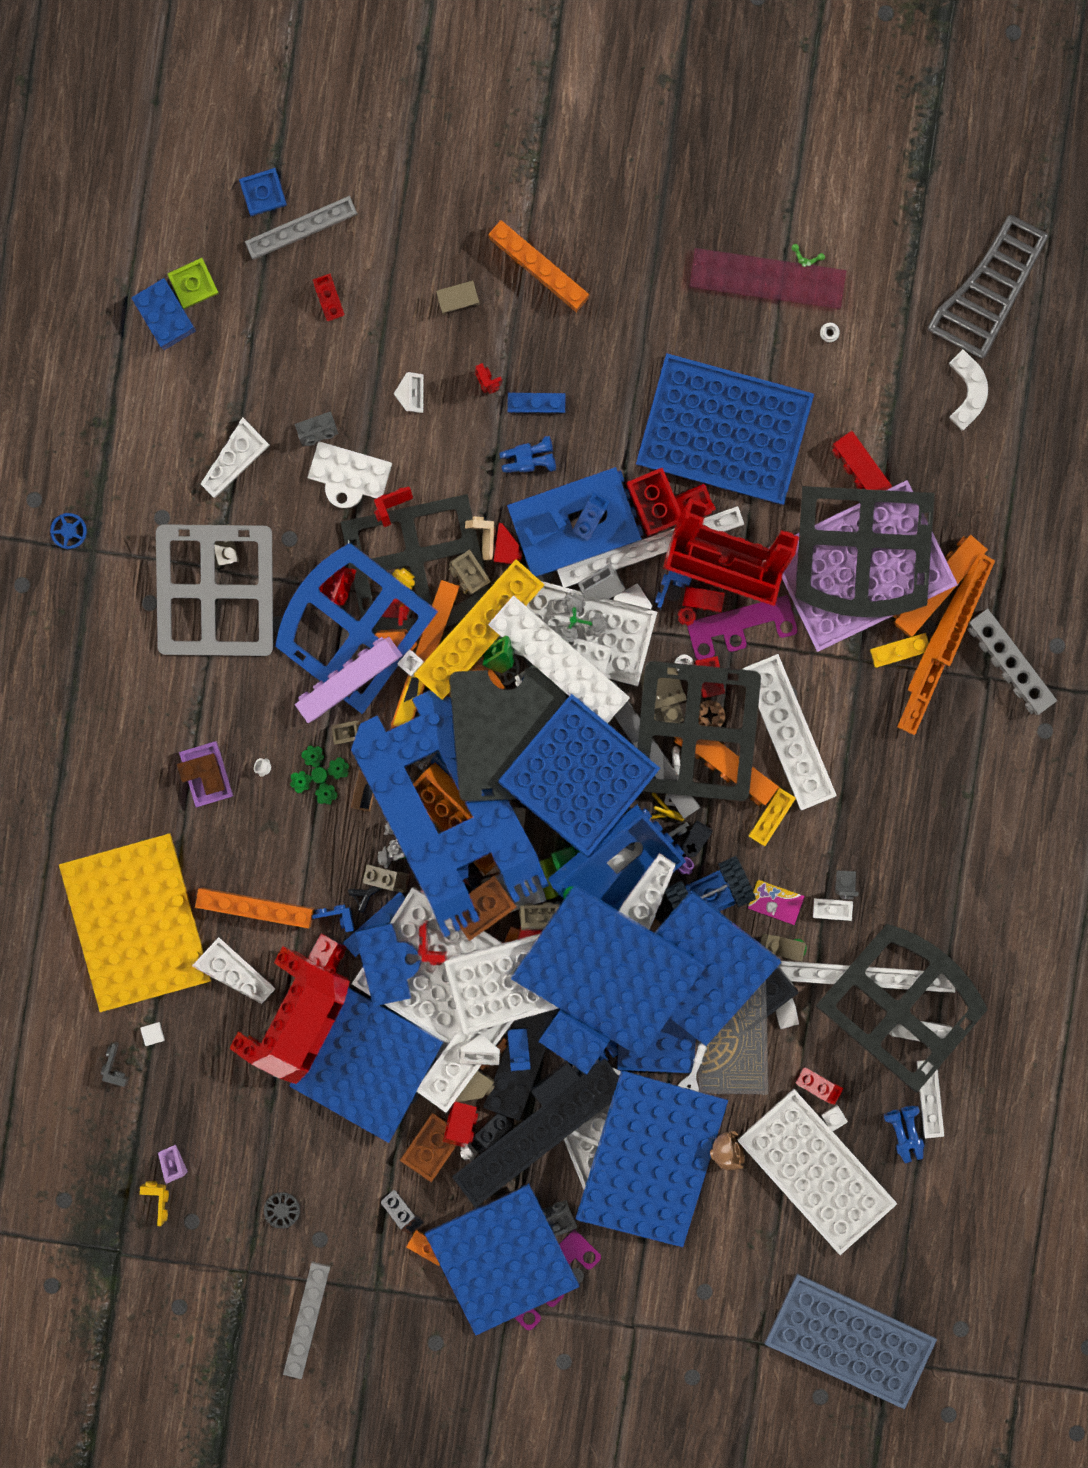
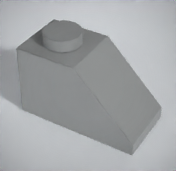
[578,563,626,599]

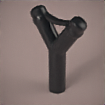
[348,886,383,913]

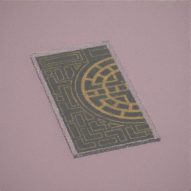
[698,980,768,1095]

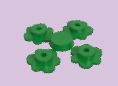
[290,746,349,805]

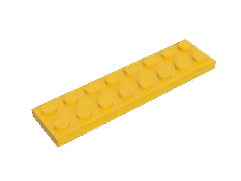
[413,559,544,700]

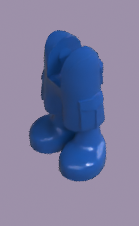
[499,436,556,473]

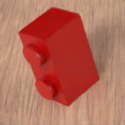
[442,1101,478,1148]

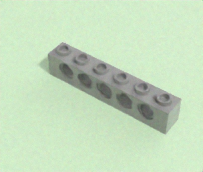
[967,609,1057,715]

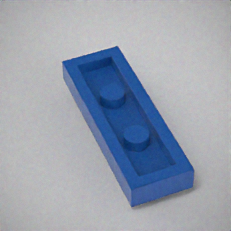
[508,393,565,413]

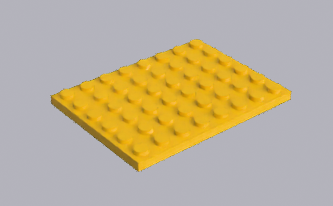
[59,833,212,1012]

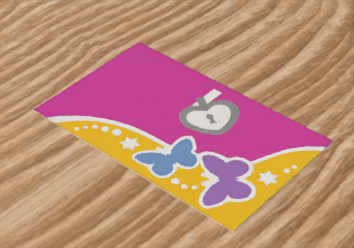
[748,880,805,925]

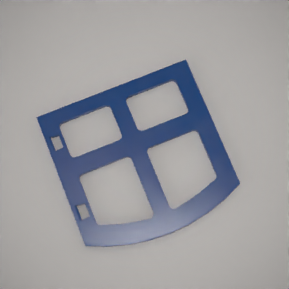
[275,543,438,714]

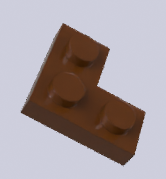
[177,753,226,795]

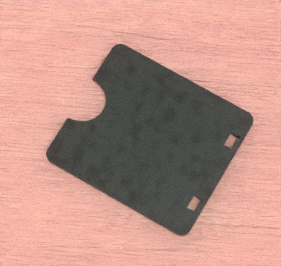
[449,668,566,802]

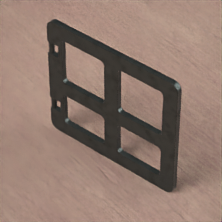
[637,661,761,801]

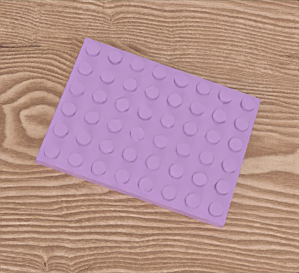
[769,480,958,652]

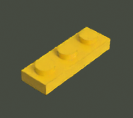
[870,633,929,668]
[749,788,796,846]

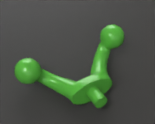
[792,244,825,267]

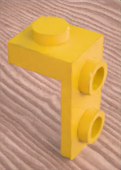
[140,1181,169,1226]

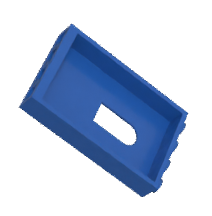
[507,467,643,577]
[548,805,686,910]

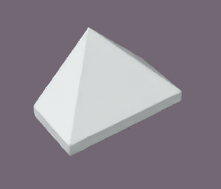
[394,372,423,413]
[614,583,652,610]
[775,998,799,1029]
[460,1034,500,1065]

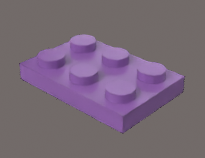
[179,741,233,807]

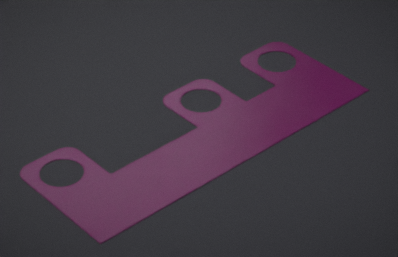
[687,595,797,660]
[514,1229,601,1330]

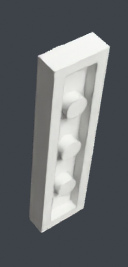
[916,1060,944,1138]

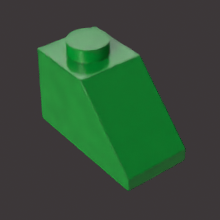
[483,635,514,673]
[551,846,579,871]

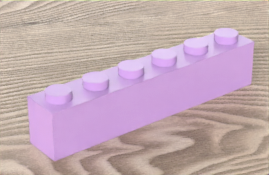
[295,637,403,723]

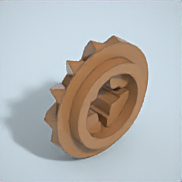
[698,700,725,727]

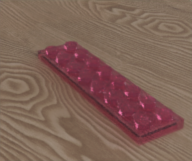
[689,248,847,309]

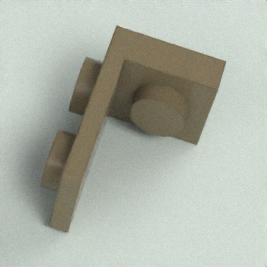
[363,865,410,893]
[760,933,806,962]

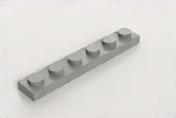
[283,1261,331,1379]

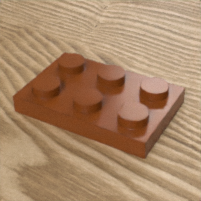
[455,875,517,941]
[400,1112,456,1182]

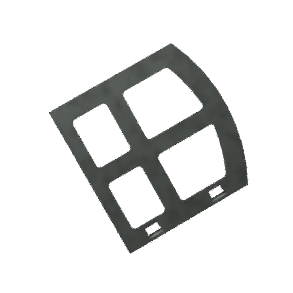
[795,486,935,617]
[341,494,489,632]
[816,924,988,1093]

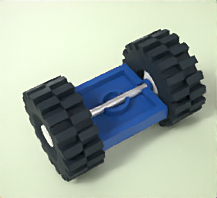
[665,856,756,912]

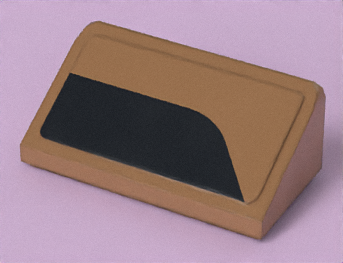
[351,770,374,812]

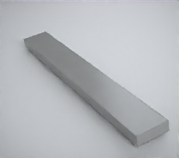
[613,681,701,818]

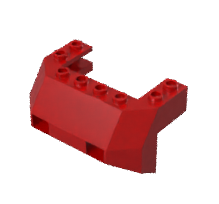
[663,499,799,606]
[229,946,350,1084]

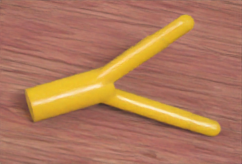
[650,792,684,822]

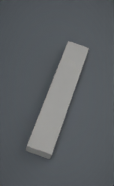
[245,196,358,260]

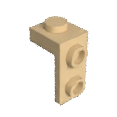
[465,517,496,561]

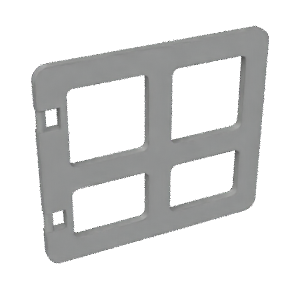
[156,524,273,656]

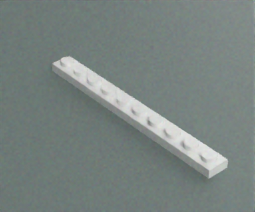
[557,506,744,588]
[779,961,955,993]

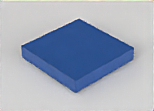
[239,168,287,217]

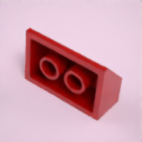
[625,468,681,538]

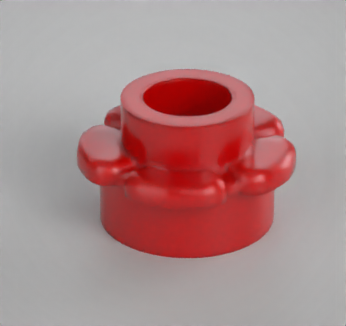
[678,607,696,626]

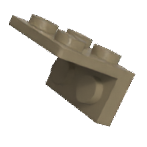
[640,667,687,709]

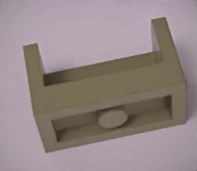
[436,281,480,316]

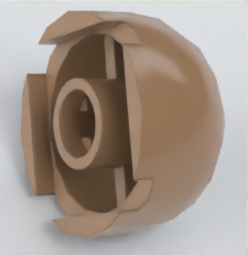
[710,1131,745,1170]

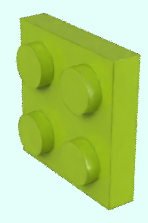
[168,258,219,310]

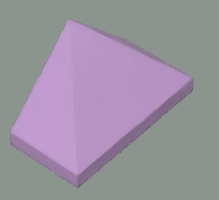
[158,1145,188,1184]

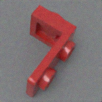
[374,486,413,527]
[418,920,447,965]

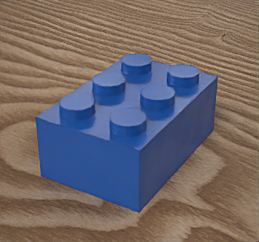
[131,278,196,350]
[539,1009,610,1074]

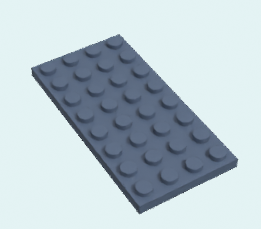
[765,1274,937,1409]

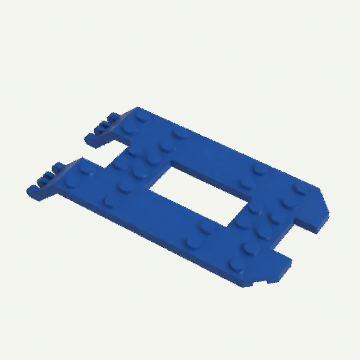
[351,690,549,938]

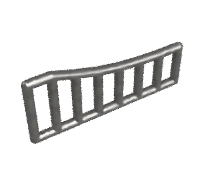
[928,215,1048,359]

